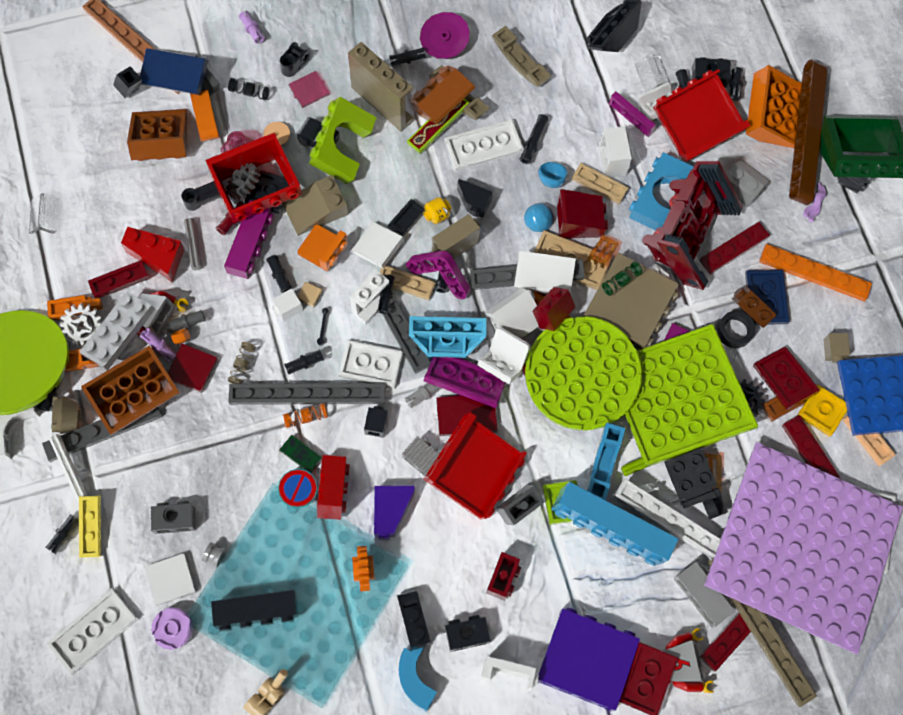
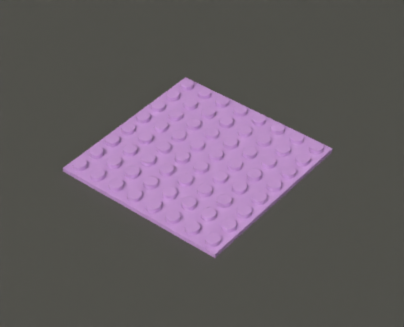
[704,442,903,655]

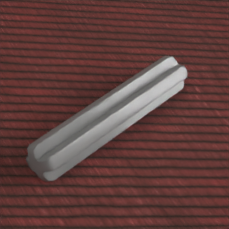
[184,218,202,271]

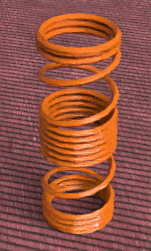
[283,403,328,428]

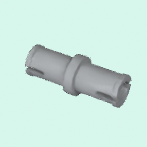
[404,383,442,408]

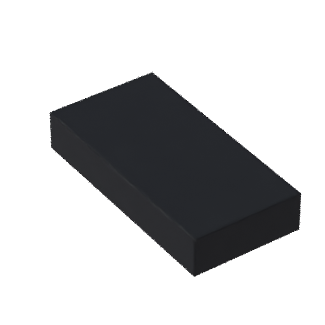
[388,199,425,237]

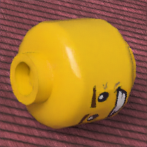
[423,197,452,224]

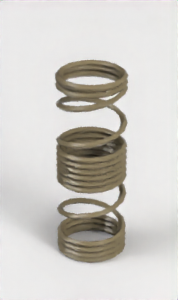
[227,342,256,384]

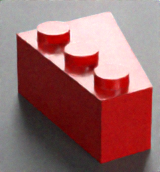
[121,226,185,283]
[317,455,350,520]

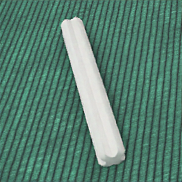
[49,434,88,503]

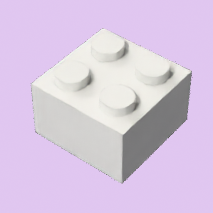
[599,126,633,178]

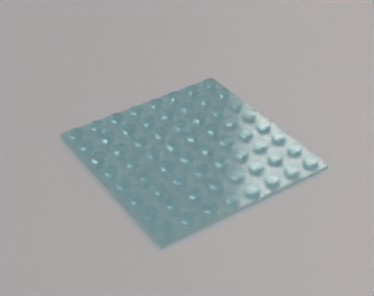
[188,483,409,708]

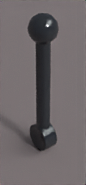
[317,308,329,346]

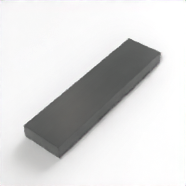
[382,301,431,374]

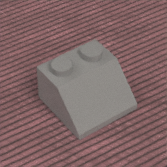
[726,160,770,207]

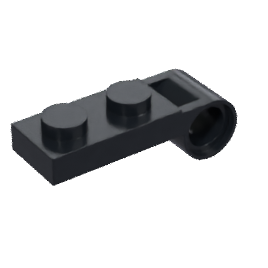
[397,590,431,651]

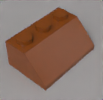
[409,65,476,124]

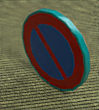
[278,469,318,508]

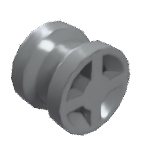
[202,542,226,567]

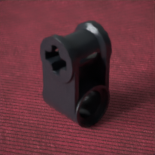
[280,42,311,77]

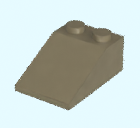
[284,175,348,236]

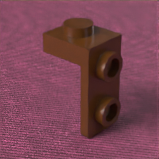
[732,286,776,328]

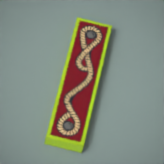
[407,99,469,154]

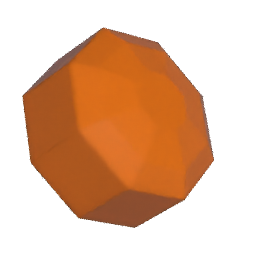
[171,328,191,344]

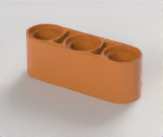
[190,89,219,142]

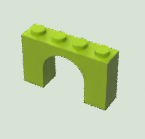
[309,96,377,184]

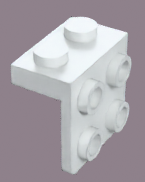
[478,327,530,384]

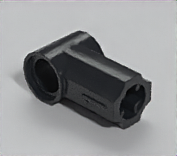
[181,181,220,211]

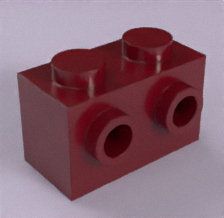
[532,287,576,331]
[486,552,522,601]

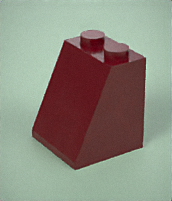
[557,189,608,239]

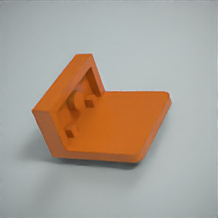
[297,225,348,272]

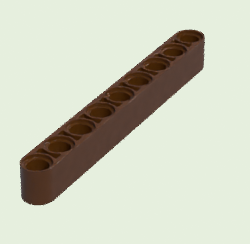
[789,59,828,205]

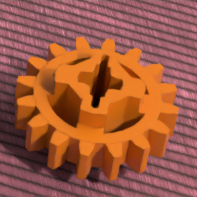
[352,546,375,592]

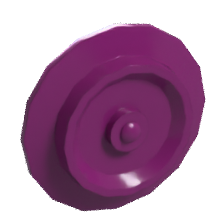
[420,12,470,59]

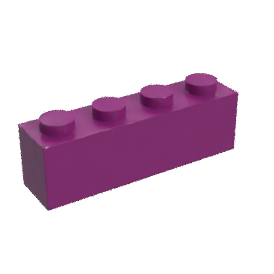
[224,201,274,279]

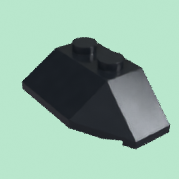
[587,0,642,52]

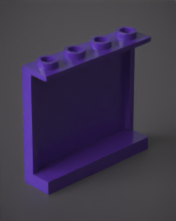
[538,607,640,712]

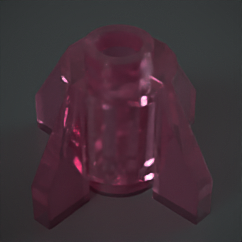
[220,131,254,153]

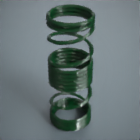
[602,261,643,296]

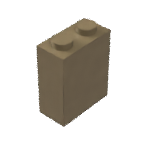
[432,214,480,259]

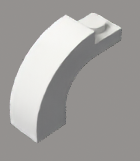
[0,404,40,461]

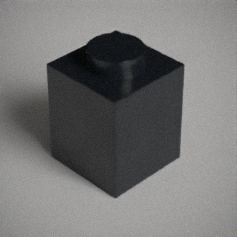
[113,66,142,98]
[364,406,388,438]

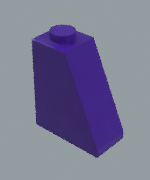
[374,486,415,540]

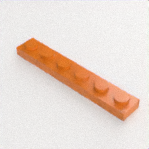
[759,244,872,302]

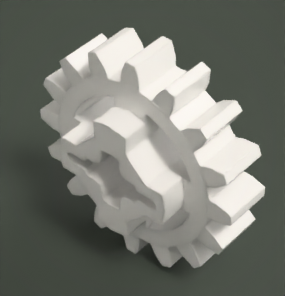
[59,303,102,345]

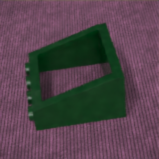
[819,115,903,178]

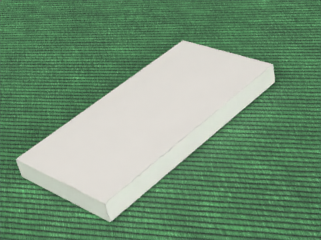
[444,119,524,172]
[46,588,139,676]

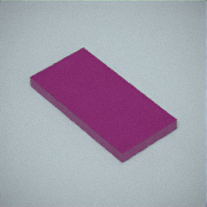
[423,357,506,408]

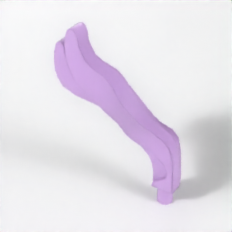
[803,182,826,223]

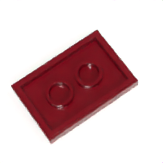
[753,346,820,410]
[436,396,498,437]
[619,642,679,715]

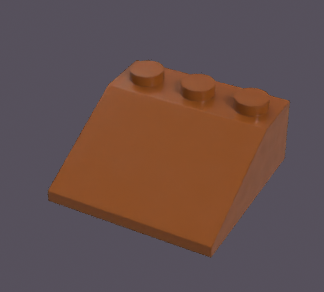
[127,109,187,161]

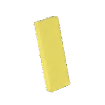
[79,496,101,558]

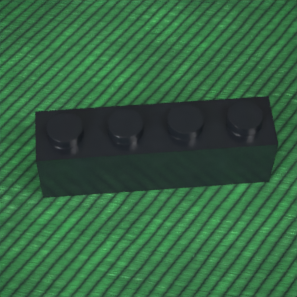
[211,590,298,632]

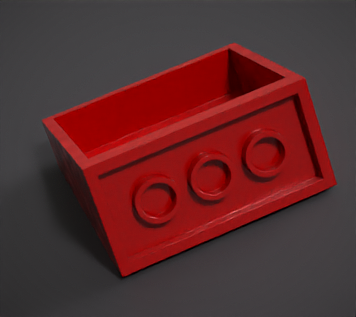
[205,133,302,223]

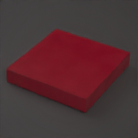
[168,344,218,393]

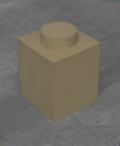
[823,333,850,363]

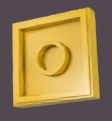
[797,384,847,437]

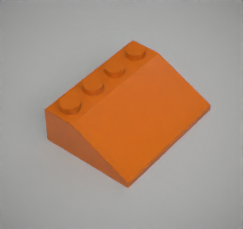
[746,65,802,148]

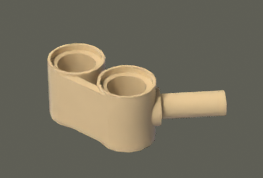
[243,669,288,715]

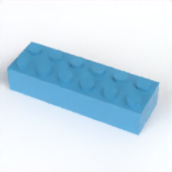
[551,482,678,566]

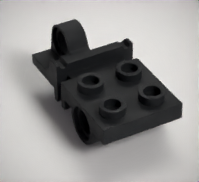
[664,447,728,520]

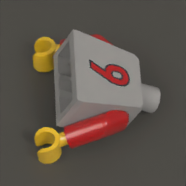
[136,291,188,336]
[664,628,714,693]

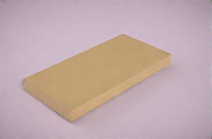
[534,230,612,290]

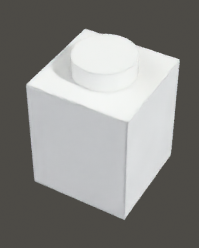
[271,289,303,321]

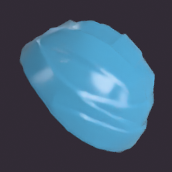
[538,162,568,188]
[524,203,554,232]

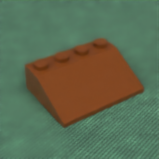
[81,345,180,435]

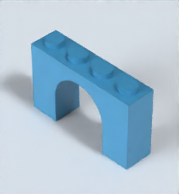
[629,152,694,231]

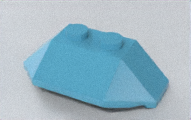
[409,316,486,358]

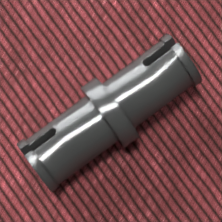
[165,310,206,333]

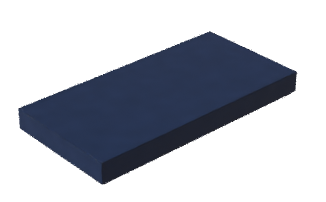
[140,48,208,96]

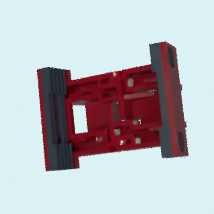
[642,161,743,290]

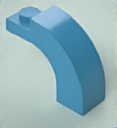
[398,647,437,712]

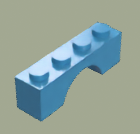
[586,423,625,501]

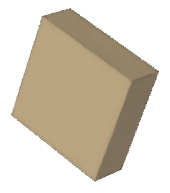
[297,282,322,307]

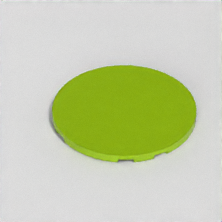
[0,310,69,415]
[525,316,642,431]

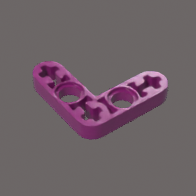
[406,251,471,300]

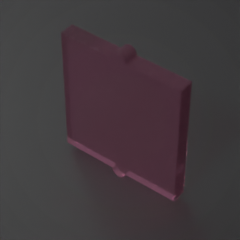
[288,71,330,108]

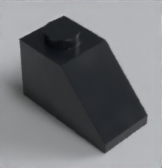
[457,179,493,218]

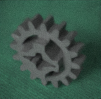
[226,163,261,200]

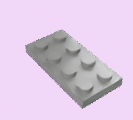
[79,291,155,370]

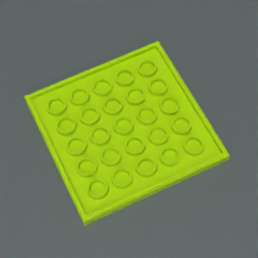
[625,324,758,468]

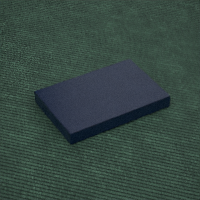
[745,270,790,325]

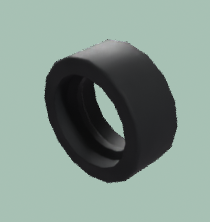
[717,310,755,349]

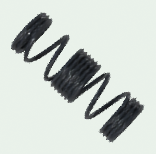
[228,78,269,101]

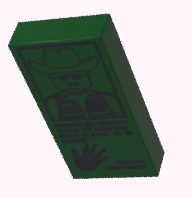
[279,435,322,473]

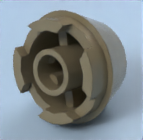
[51,395,81,434]

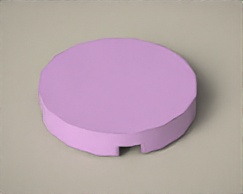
[151,607,193,650]

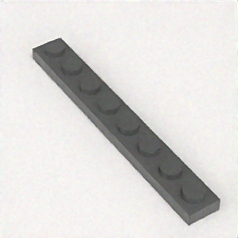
[228,383,385,405]

